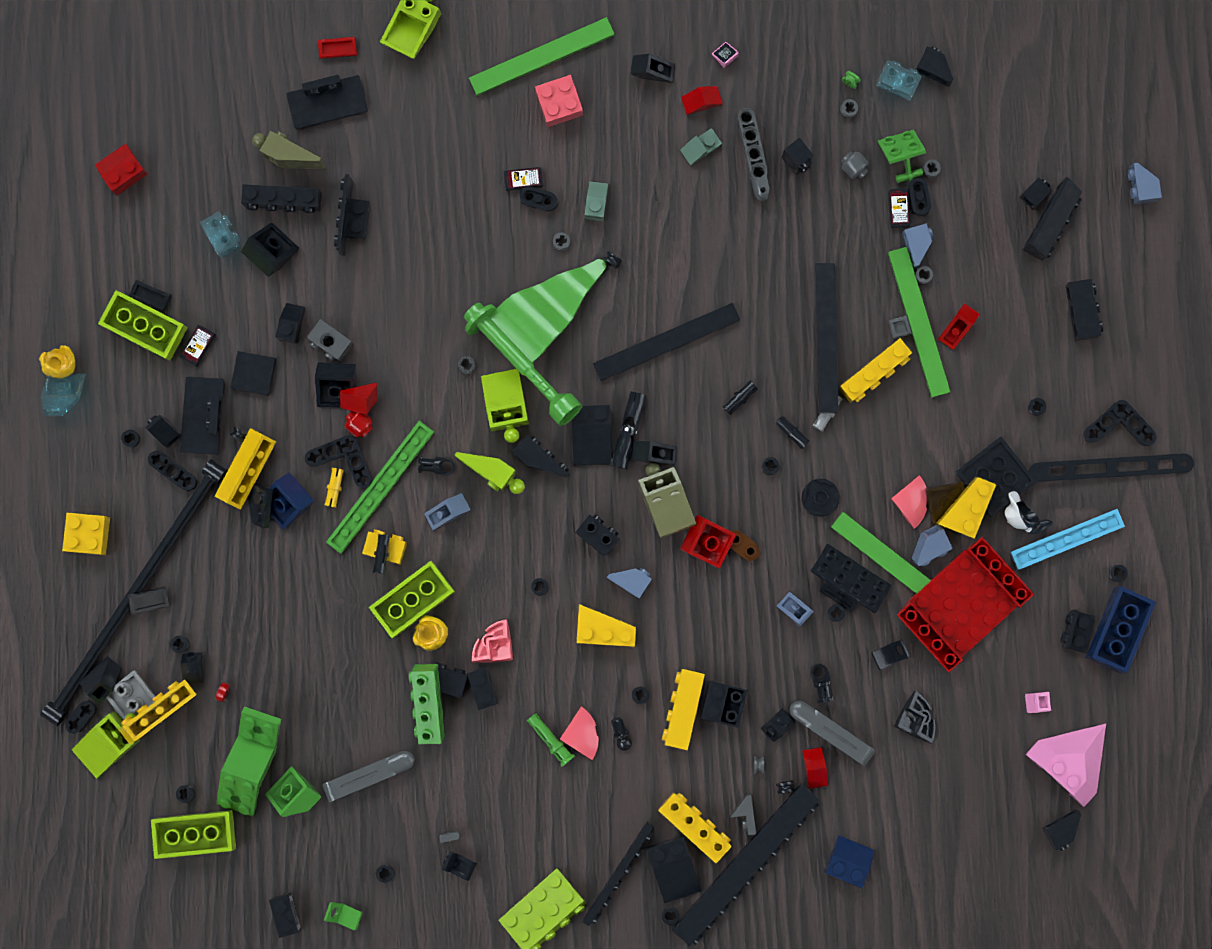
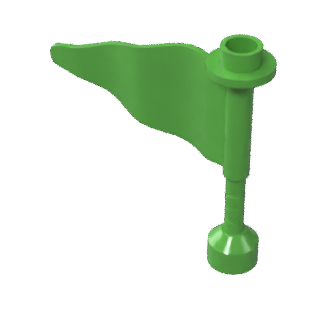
[464,259,606,426]

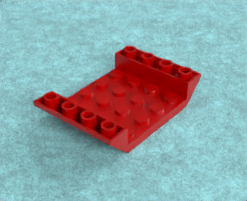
[897,537,1034,673]

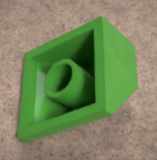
[265,766,321,817]

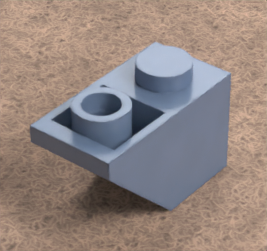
[1128,163,1162,204]
[912,524,953,566]

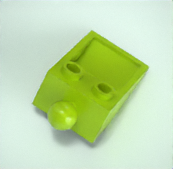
[380,0,441,59]
[481,369,529,443]
[455,452,525,494]
[72,711,140,779]

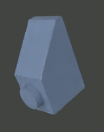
[902,224,933,269]
[424,493,470,530]
[607,568,652,599]

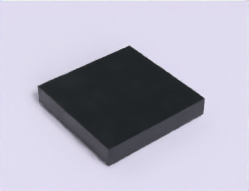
[230,351,276,396]

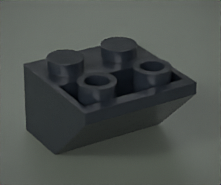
[700,680,748,728]

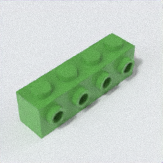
[409,664,445,744]

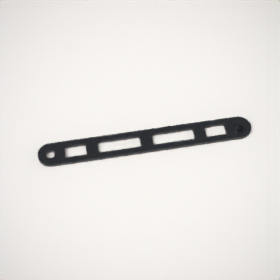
[1029,454,1194,482]

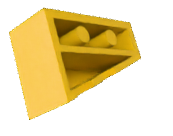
[936,477,996,539]
[577,604,636,647]

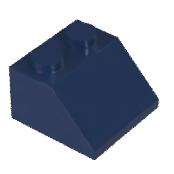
[269,472,314,530]
[824,835,875,888]

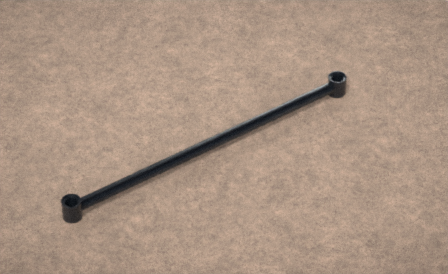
[40,459,228,726]

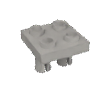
[106,670,156,720]

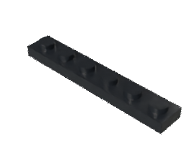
[583,822,654,926]

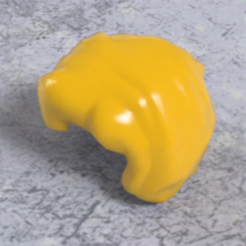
[39,345,76,379]
[412,615,448,651]

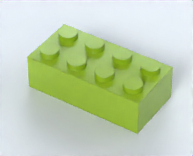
[98,290,188,361]
[369,561,455,638]
[151,810,236,859]

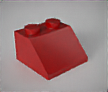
[95,143,148,196]
[680,515,737,569]

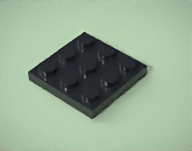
[955,436,1037,517]

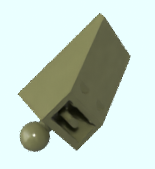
[252,131,326,170]
[638,463,696,539]

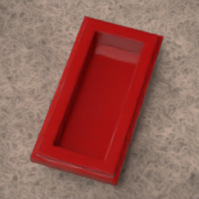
[318,37,357,59]

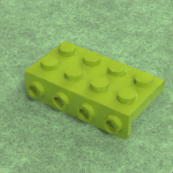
[499,869,587,949]

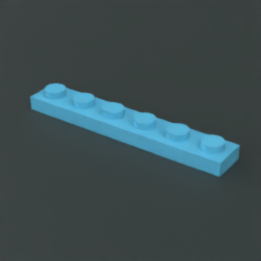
[1010,509,1125,570]

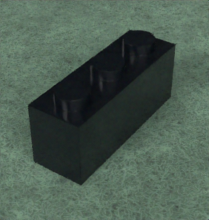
[1065,279,1103,341]

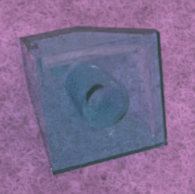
[41,373,86,416]

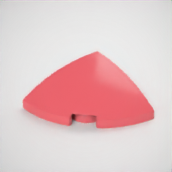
[891,475,927,529]
[472,619,513,663]
[560,706,599,760]

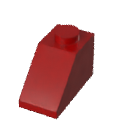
[938,303,980,350]

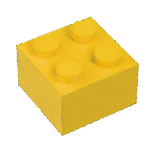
[62,513,110,556]

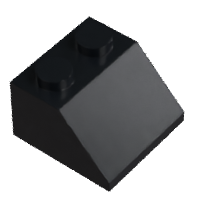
[241,223,299,277]
[315,363,357,408]

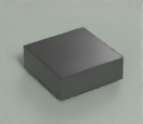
[888,315,912,339]
[439,830,461,843]

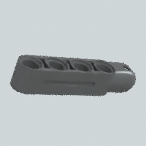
[737,108,769,201]
[789,700,876,767]
[322,750,415,802]

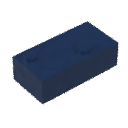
[1085,586,1156,674]

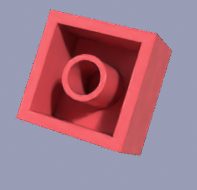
[535,75,583,127]

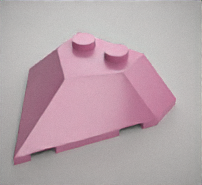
[1025,723,1106,807]

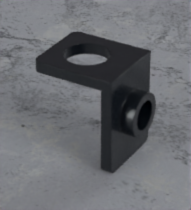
[872,639,910,670]

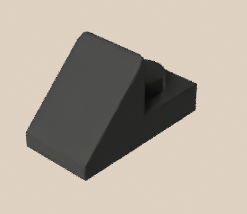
[730,794,756,835]

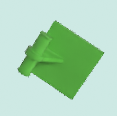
[878,130,926,183]

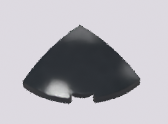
[894,691,935,744]

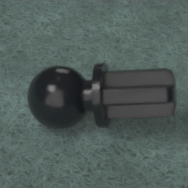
[611,717,632,751]

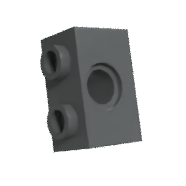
[307,319,353,362]

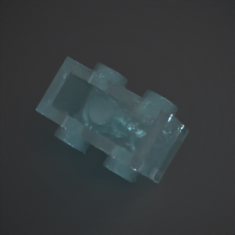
[876,60,922,101]
[199,212,241,258]

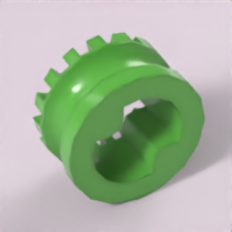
[842,71,861,89]

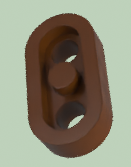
[730,530,760,561]

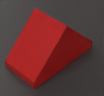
[681,86,723,115]
[340,383,377,415]
[802,747,828,789]

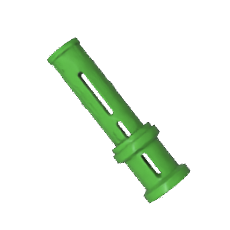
[527,713,575,767]

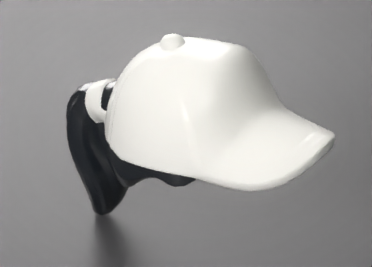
[1004,491,1054,534]

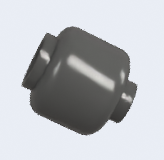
[841,151,869,179]

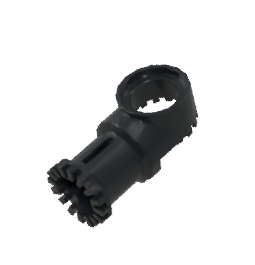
[418,456,456,476]
[810,664,835,703]

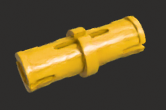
[324,468,344,508]

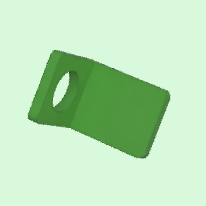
[324,902,362,930]

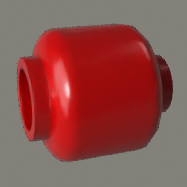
[344,411,373,438]

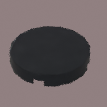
[801,478,840,517]

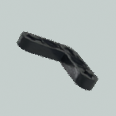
[1083,400,1157,446]
[305,435,372,489]

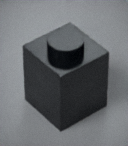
[1020,177,1052,210]

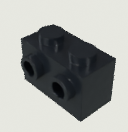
[575,514,620,557]

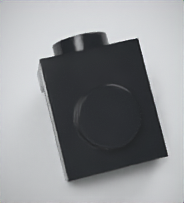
[180,652,204,683]
[761,708,795,742]
[442,852,477,881]

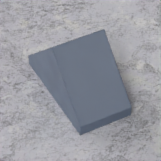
[777,592,813,626]

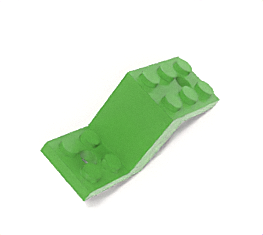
[217,706,281,816]

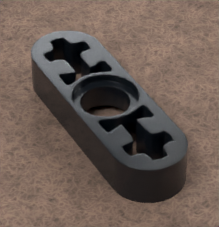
[148,451,197,491]

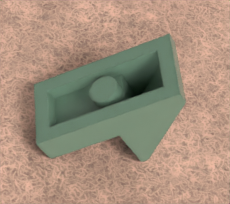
[680,128,722,166]

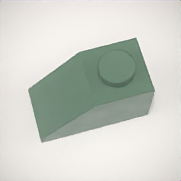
[584,181,608,222]

